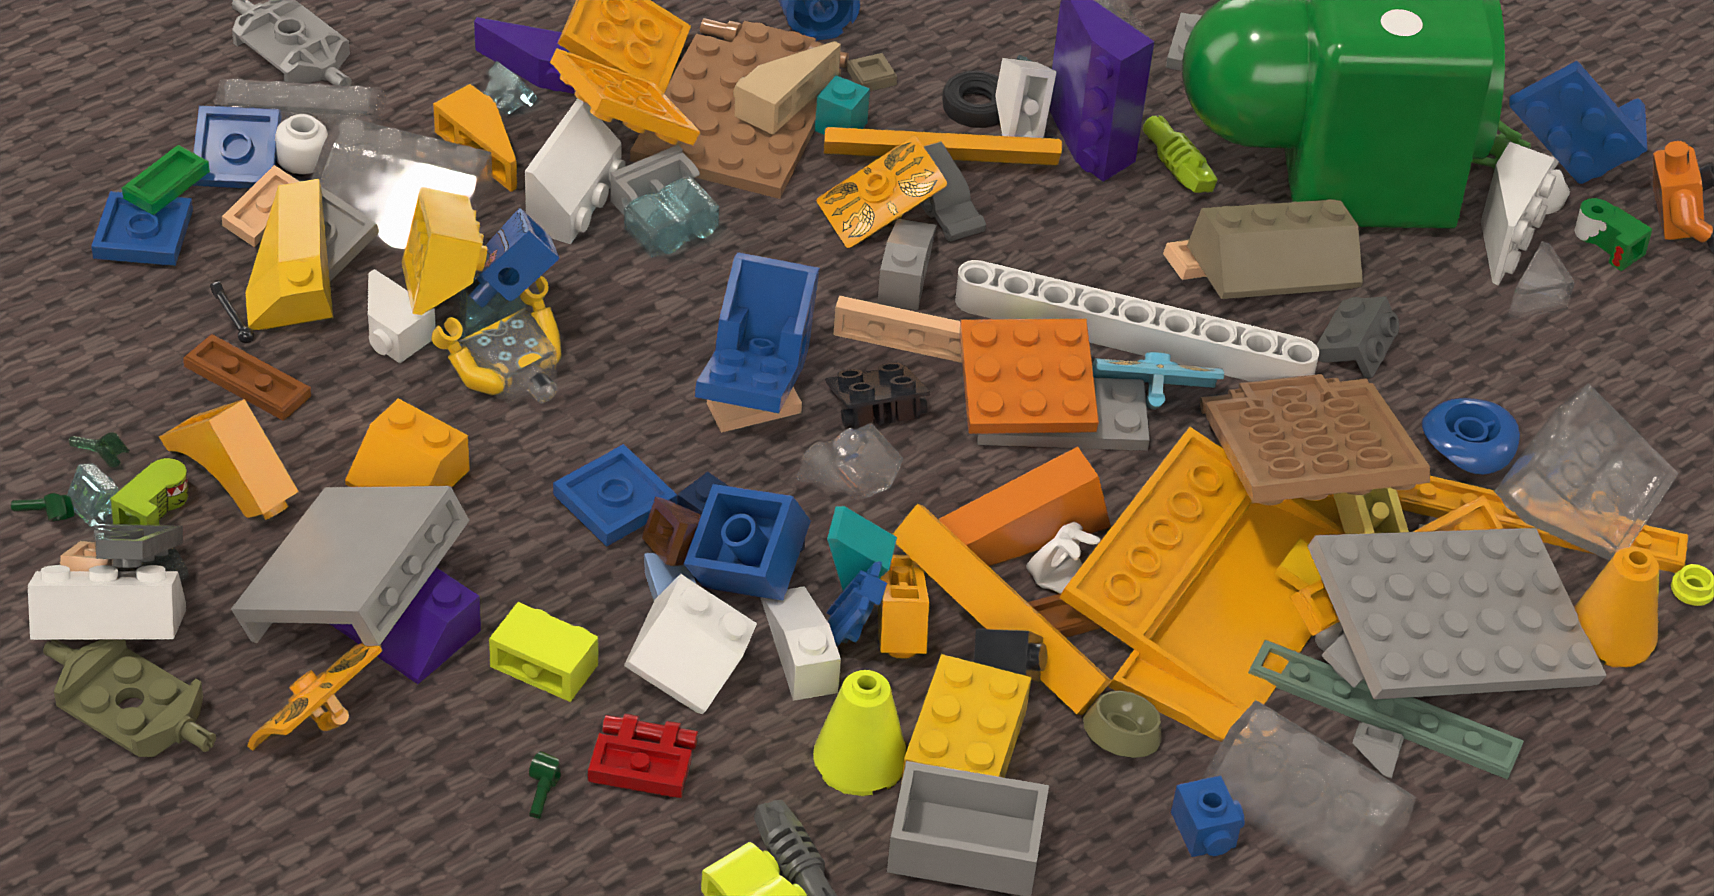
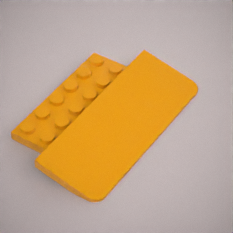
[1059,427,1345,742]

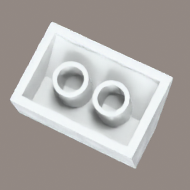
[525,99,625,244]
[28,565,186,640]

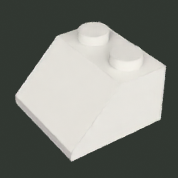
[624,574,757,714]

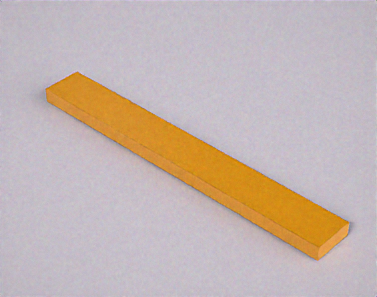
[1396,476,1688,573]

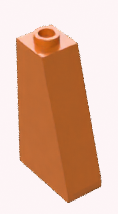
[938,446,1111,566]

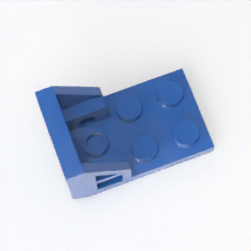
[695,252,820,414]

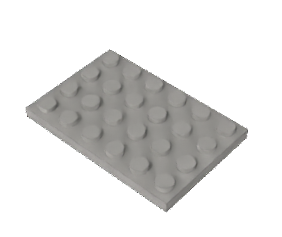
[1308,528,1607,699]

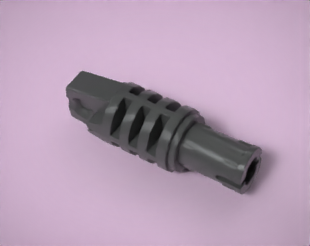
[754,800,837,896]

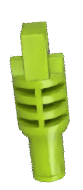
[1143,115,1218,193]

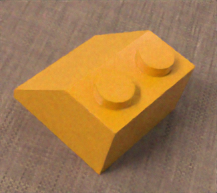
[345,398,470,487]

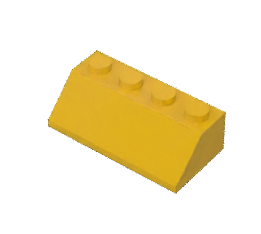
[402,185,487,315]

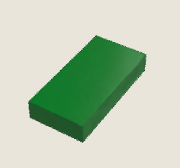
[121,145,210,215]

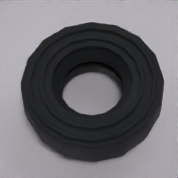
[942,71,1000,128]

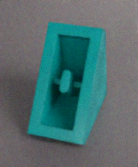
[827,506,897,591]

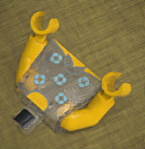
[432,276,561,403]

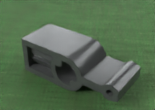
[920,141,986,242]

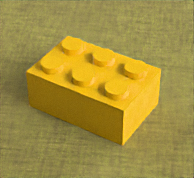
[901,654,1031,784]

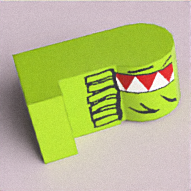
[110,458,188,525]

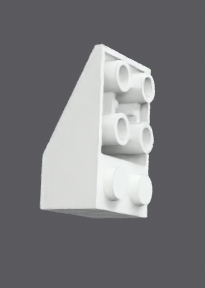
[1481,142,1556,285]

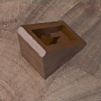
[642,496,701,566]

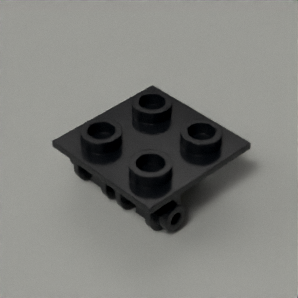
[825,363,930,429]

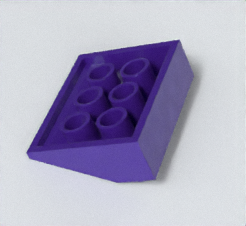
[1049,0,1154,181]

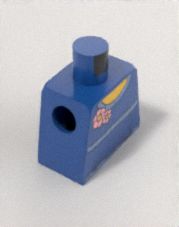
[465,208,559,307]

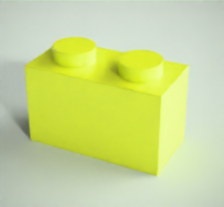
[489,602,598,702]

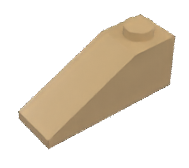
[733,41,841,134]

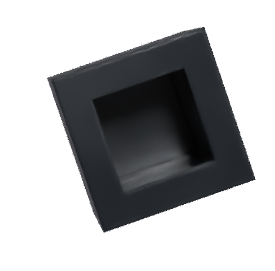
[974,629,1048,683]

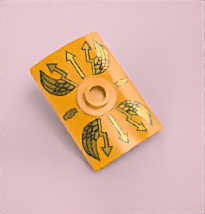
[816,136,947,248]
[247,643,382,751]

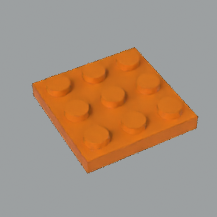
[959,319,1099,434]

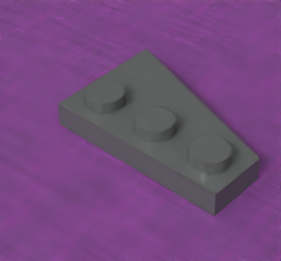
[94,524,183,567]

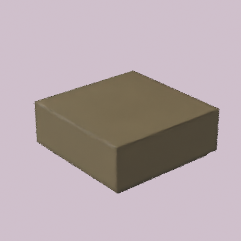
[847,53,897,91]

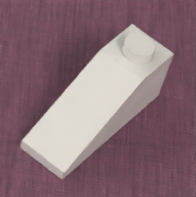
[761,586,841,701]

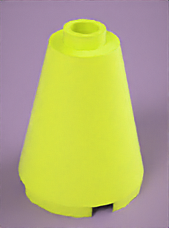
[813,670,907,796]

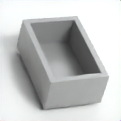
[887,761,1049,896]

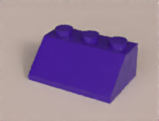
[330,568,481,684]

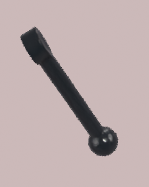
[210,281,255,343]

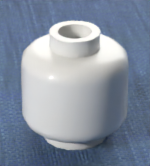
[275,114,328,174]

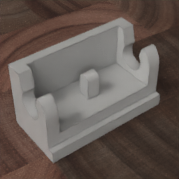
[611,145,702,226]

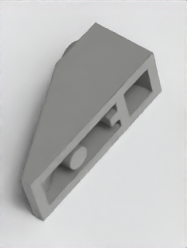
[877,219,937,310]

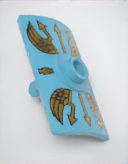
[1092,352,1224,410]

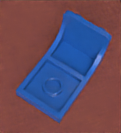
[1509,61,1647,184]

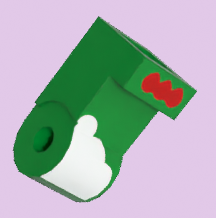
[1574,198,1653,271]

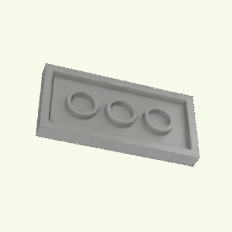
[977,378,1150,451]

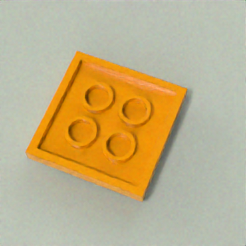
[557,0,691,94]
[550,48,700,146]

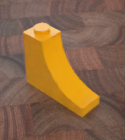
[159,399,299,520]

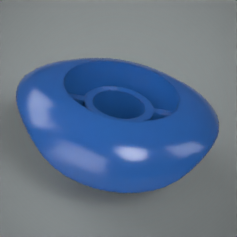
[1422,398,1520,474]

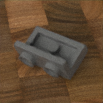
[1316,296,1399,378]

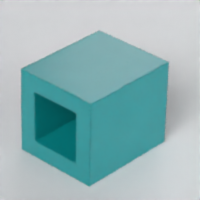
[815,76,870,135]

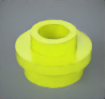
[1671,564,1714,606]

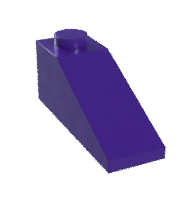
[474,17,576,94]

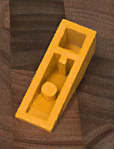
[433,84,517,192]
[878,555,929,658]

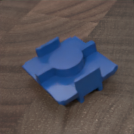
[826,561,887,647]

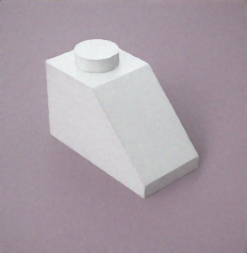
[995,58,1056,138]
[368,269,435,363]

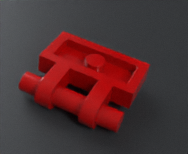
[588,713,699,798]

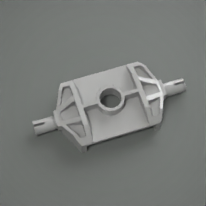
[232,0,352,92]

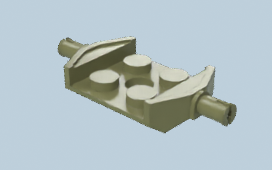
[43,639,216,757]

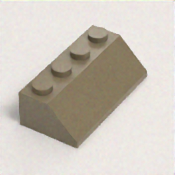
[1187,199,1363,299]

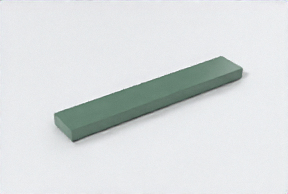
[1248,640,1524,780]

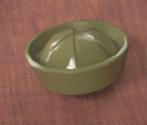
[1083,691,1162,758]

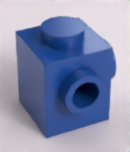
[1171,776,1245,857]

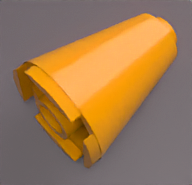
[1574,547,1659,667]

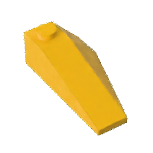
[245,179,333,330]

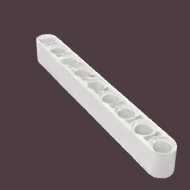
[955,260,1319,382]

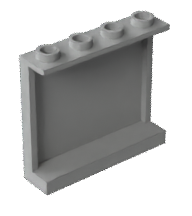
[231,486,470,646]

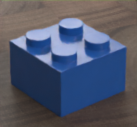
[684,484,811,601]

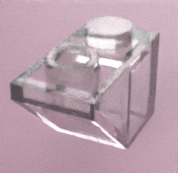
[796,423,904,500]

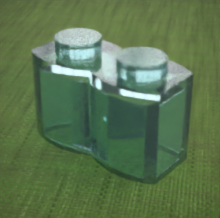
[624,177,719,257]

